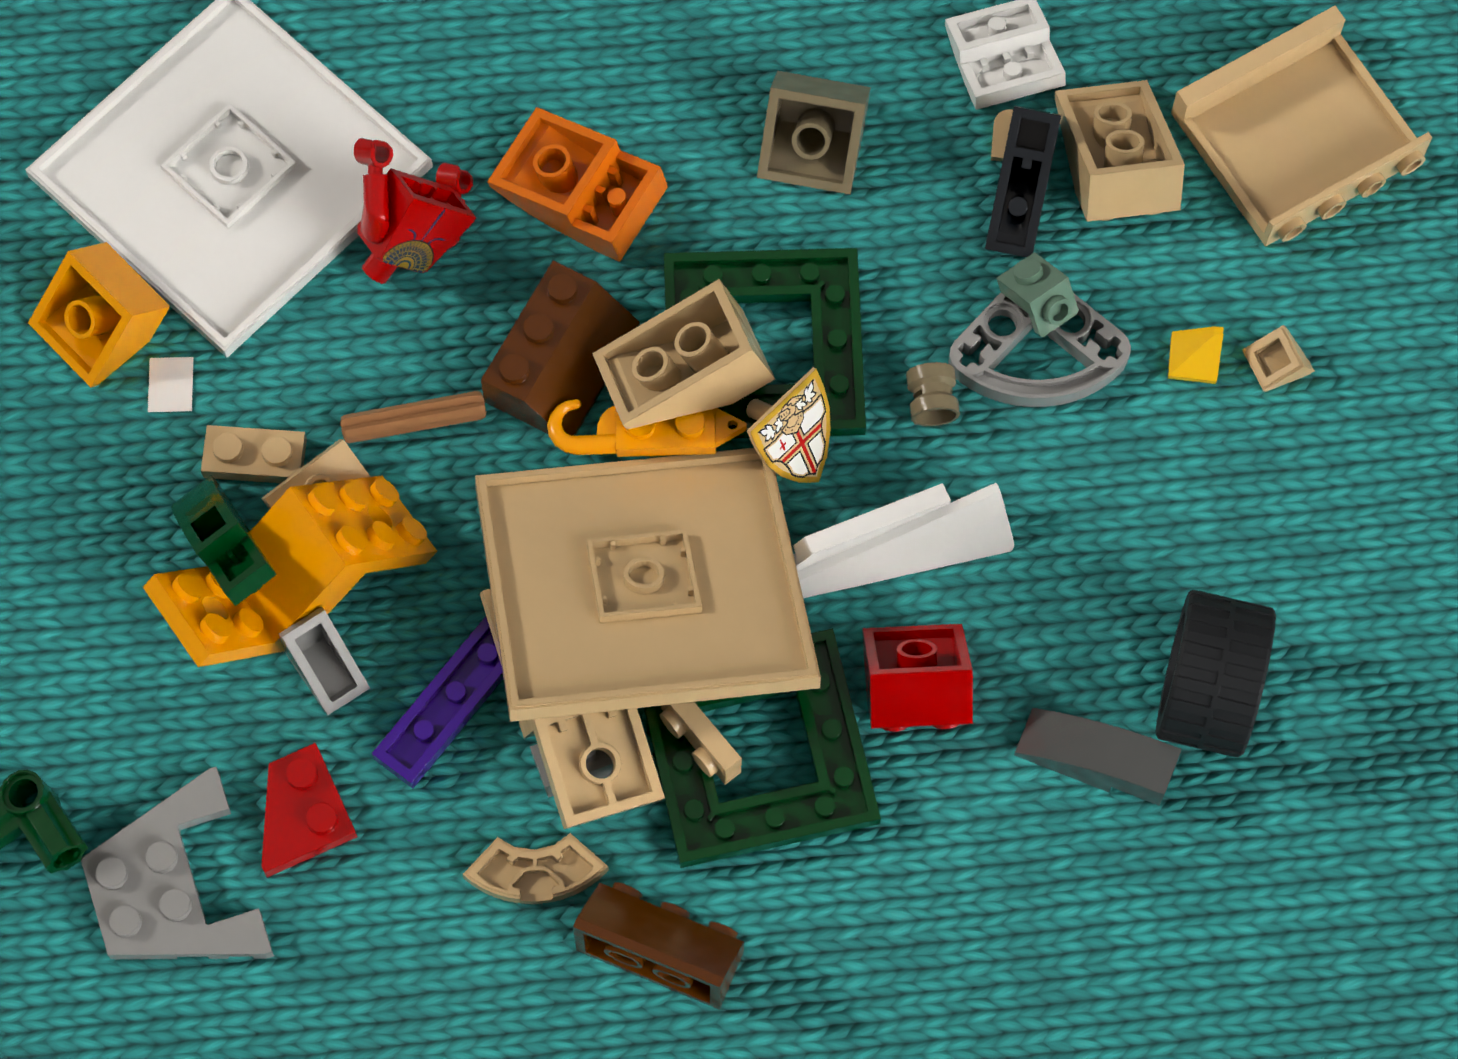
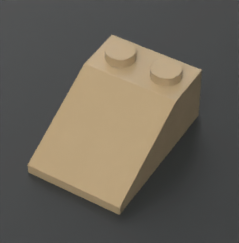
[1055,80,1185,222]
[592,279,775,429]

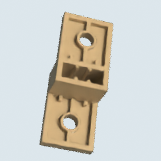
[480,589,665,829]

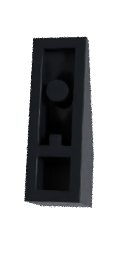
[985,106,1061,257]

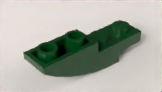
[171,475,277,606]

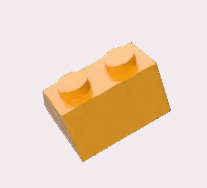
[28,242,170,388]

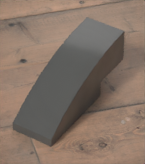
[1014,708,1182,806]

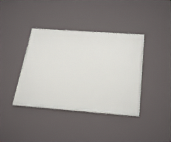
[148,357,193,412]

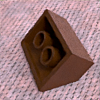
[481,260,640,435]
[573,882,744,1010]

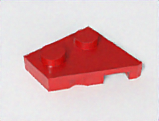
[261,743,358,878]

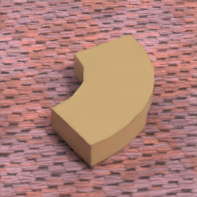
[463,833,609,904]

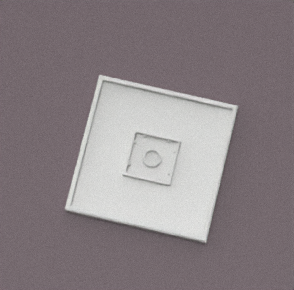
[25,0,433,358]

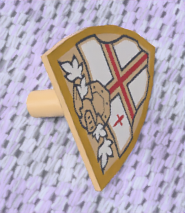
[747,367,831,483]

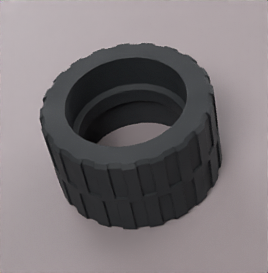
[1156,590,1276,758]

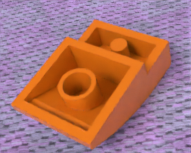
[487,107,668,262]

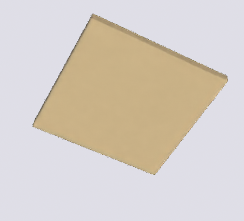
[475,448,821,722]

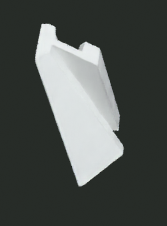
[793,483,1014,598]

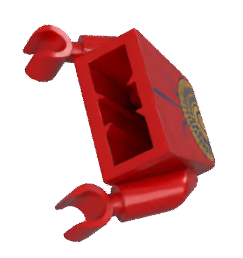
[354,138,477,284]

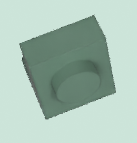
[996,252,1079,337]

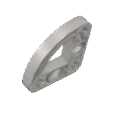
[948,293,1131,407]

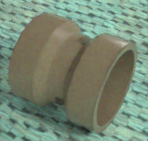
[906,362,960,426]

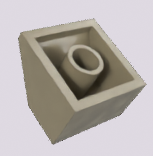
[757,71,871,195]

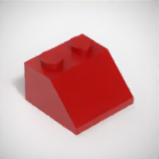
[862,624,973,732]

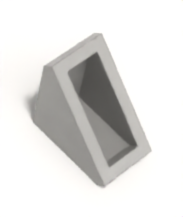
[279,607,370,715]

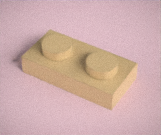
[201,425,307,483]
[659,702,742,785]

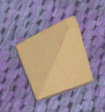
[1242,325,1315,392]

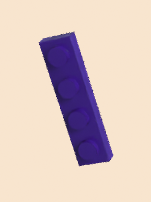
[371,616,504,789]

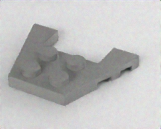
[81,767,274,959]

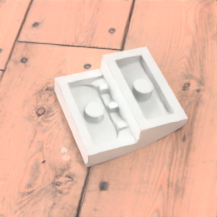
[945,0,1066,110]

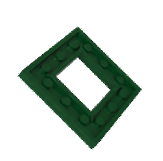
[664,248,866,439]
[643,628,881,868]

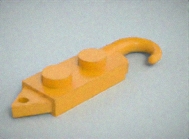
[547,399,747,457]

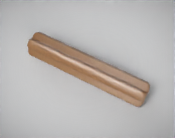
[340,391,486,443]

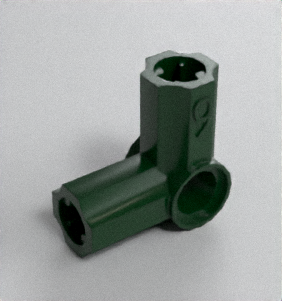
[0,770,88,874]

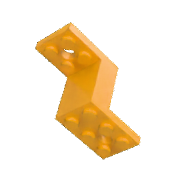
[143,475,437,667]

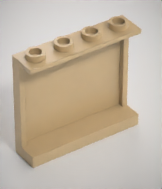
[1171,6,1433,247]

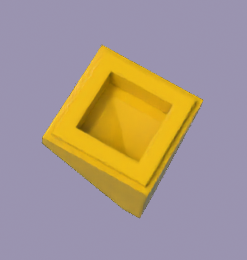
[1167,326,1224,384]

